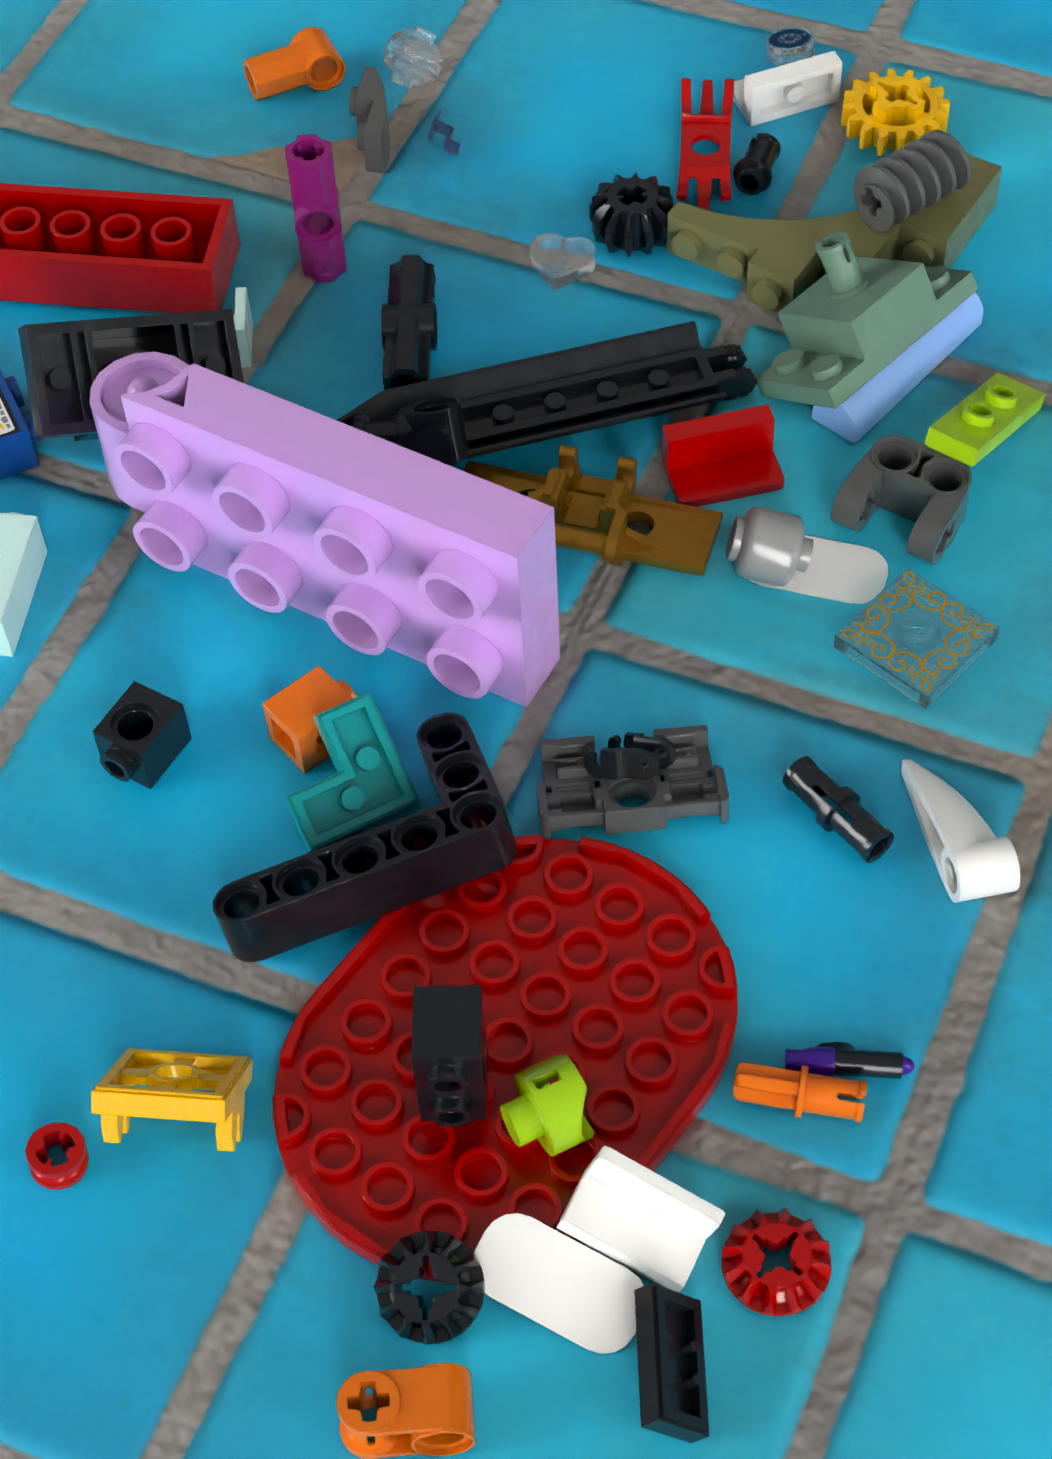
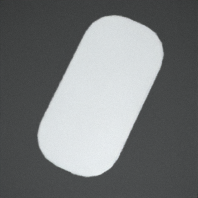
[749,535,888,604]
[474,1213,644,1354]

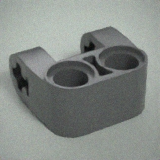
[831,435,972,565]

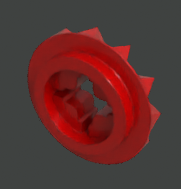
[721,1207,832,1316]

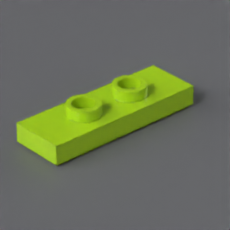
[924,372,1046,467]

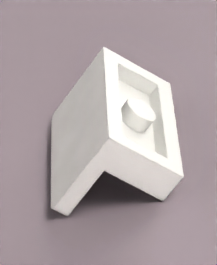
[733,51,843,126]
[556,1146,725,1293]

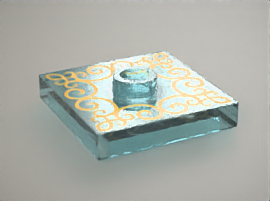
[834,567,1000,709]

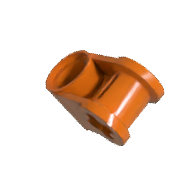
[336,1363,476,1459]

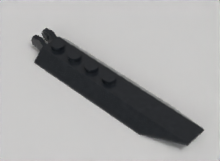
[337,321,758,458]

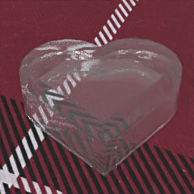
[530,233,596,290]

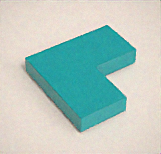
[283,691,420,852]

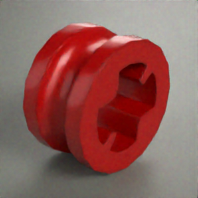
[25,1122,89,1190]

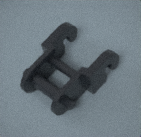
[583,732,677,780]

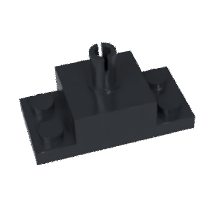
[18,309,244,441]

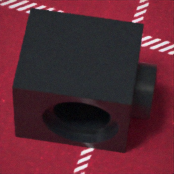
[92,681,192,789]

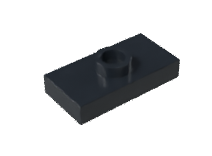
[634,1283,709,1443]

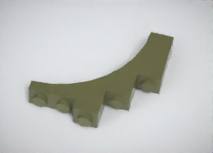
[667,154,1002,313]

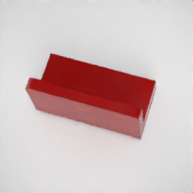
[662,404,784,507]

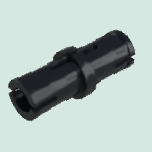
[782,756,894,863]

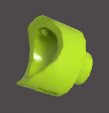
[500,1054,595,1157]

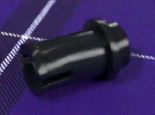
[733,133,781,195]

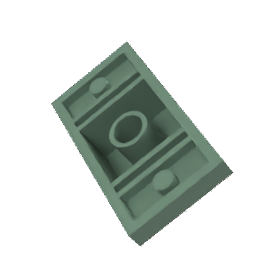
[756,232,978,409]

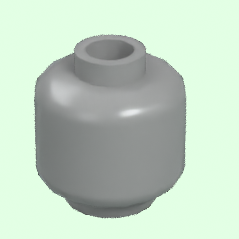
[726,507,813,586]

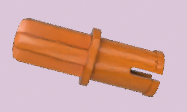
[733,1062,867,1123]

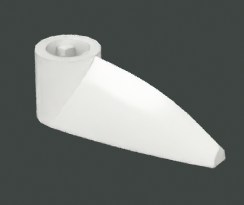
[901,759,1020,903]

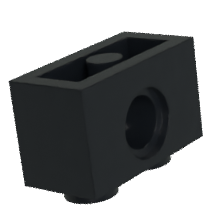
[411,985,488,1127]

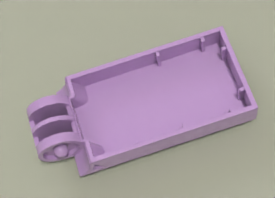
[90,352,560,708]

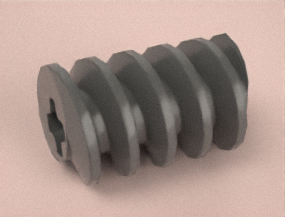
[853,130,971,232]

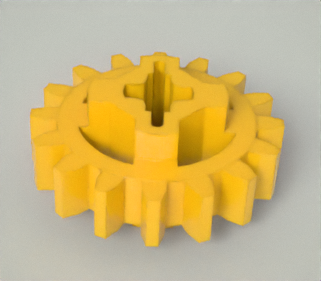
[841,68,950,156]

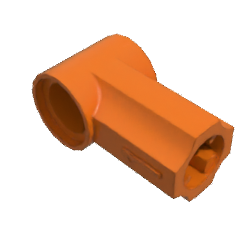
[242,27,346,101]

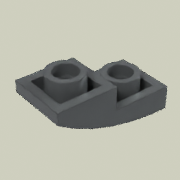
[349,67,390,173]

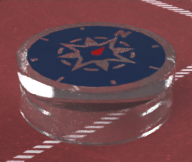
[766,28,814,66]

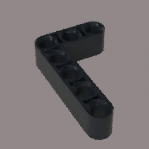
[213,713,517,962]

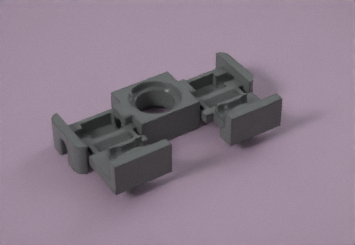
[537,725,729,840]

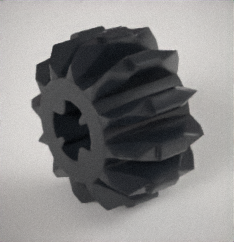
[589,172,673,257]

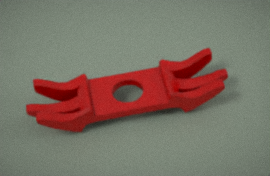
[676,78,734,211]

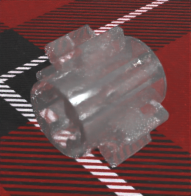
[383,25,443,89]

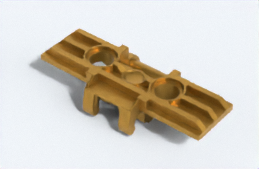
[463,444,723,576]

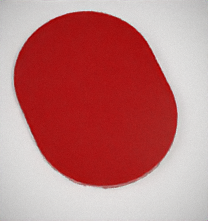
[272,834,738,1283]

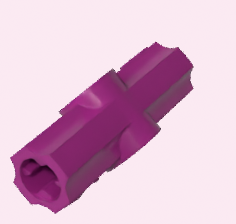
[285,134,347,283]

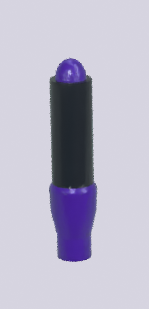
[785,1042,915,1079]

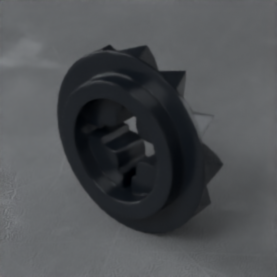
[373,1231,485,1345]

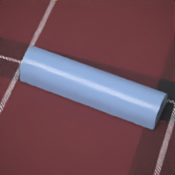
[812,292,983,444]

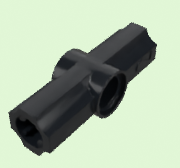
[381,255,437,390]

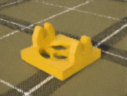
[91,1048,253,1152]

